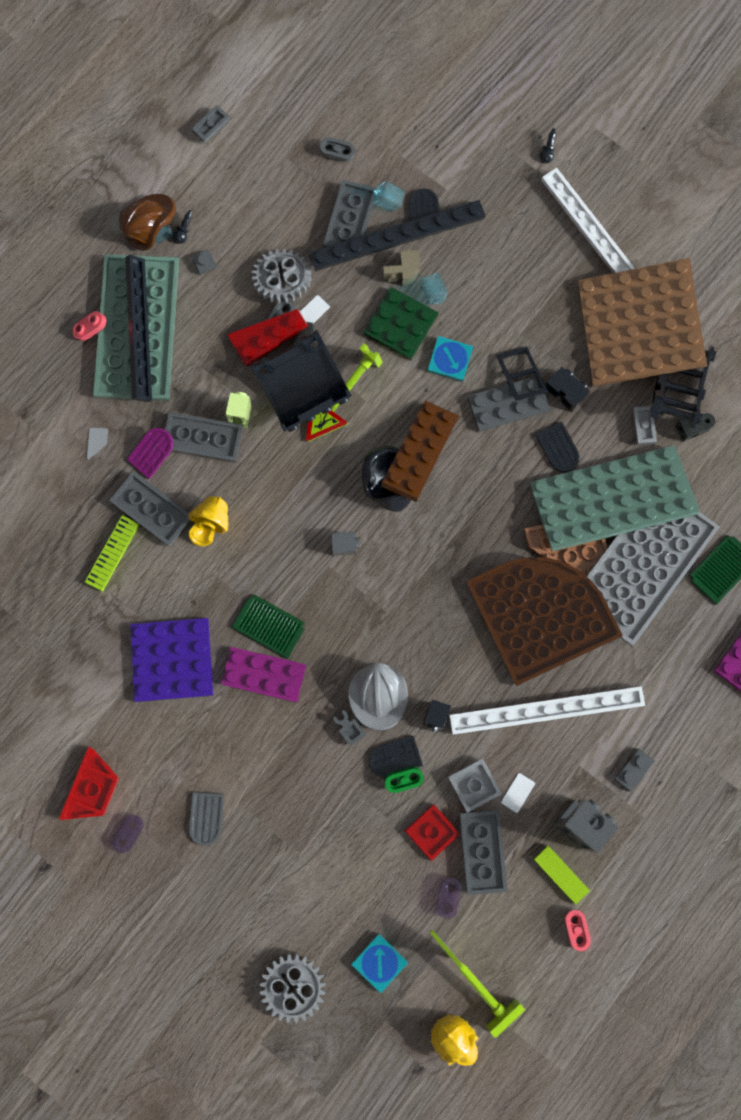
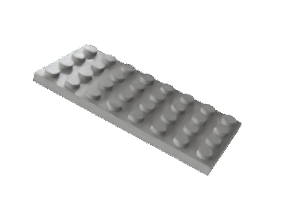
[587,512,720,647]

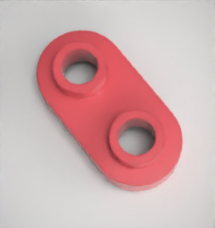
[72,311,106,341]
[564,910,591,951]

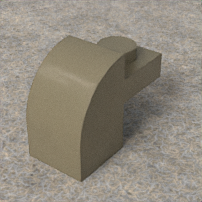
[383,250,420,286]

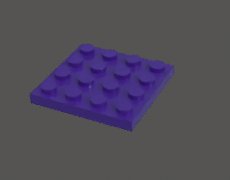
[130,618,214,702]

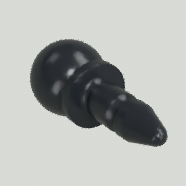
[540,128,556,164]
[172,210,192,244]

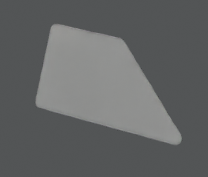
[87,428,108,459]

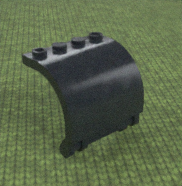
[250,329,352,432]

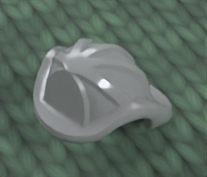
[348,663,408,730]

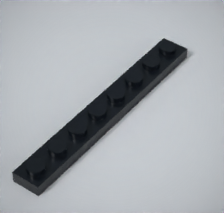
[125,254,152,403]

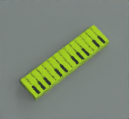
[85,515,140,592]

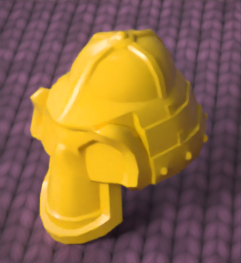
[188,496,228,546]
[431,1014,478,1066]

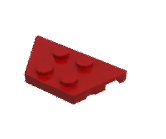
[59,746,119,820]

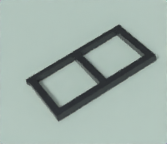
[496,347,548,401]

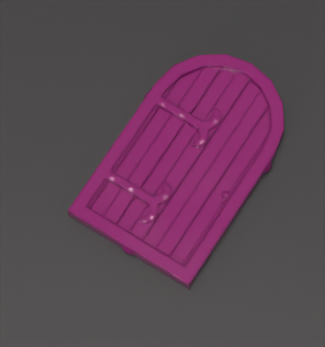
[127,428,173,479]

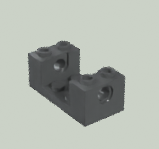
[553,799,618,853]

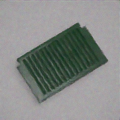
[689,535,741,605]
[231,594,305,659]

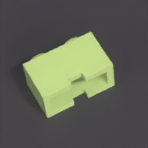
[226,392,252,429]

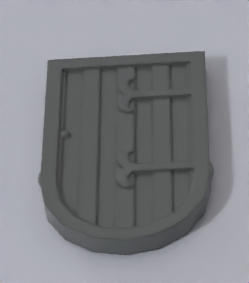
[189,792,224,846]

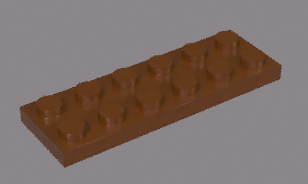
[381,400,459,502]

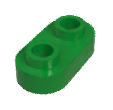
[384,766,424,793]

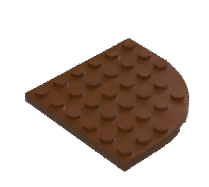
[466,557,623,686]

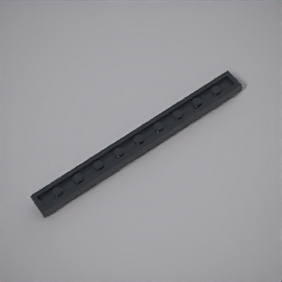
[309,200,486,271]

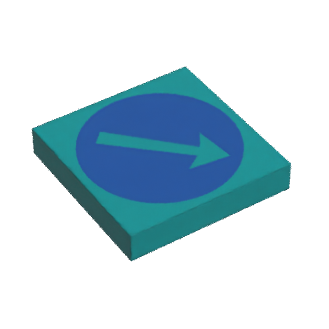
[427,336,474,382]
[351,934,408,993]

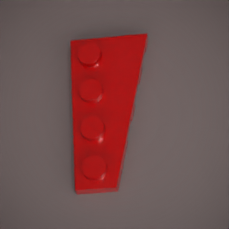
[227,309,309,367]

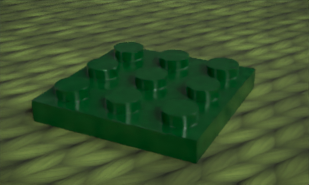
[363,287,439,361]

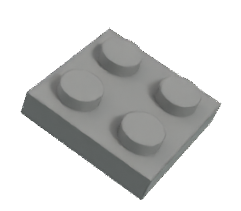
[448,759,502,813]

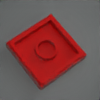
[404,804,460,861]

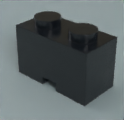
[545,367,590,412]
[423,699,451,733]

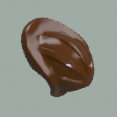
[119,194,176,251]

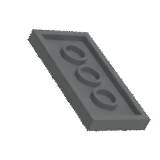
[323,180,378,248]
[467,376,550,432]
[165,412,243,463]
[109,471,191,547]
[459,810,507,895]

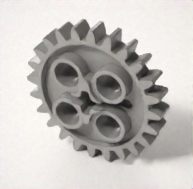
[252,248,312,304]
[260,954,326,1023]

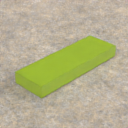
[534,845,590,905]

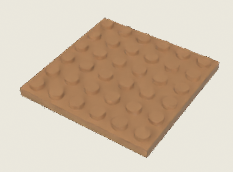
[578,258,707,387]

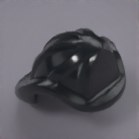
[362,446,411,512]

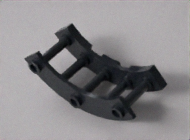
[650,345,717,429]

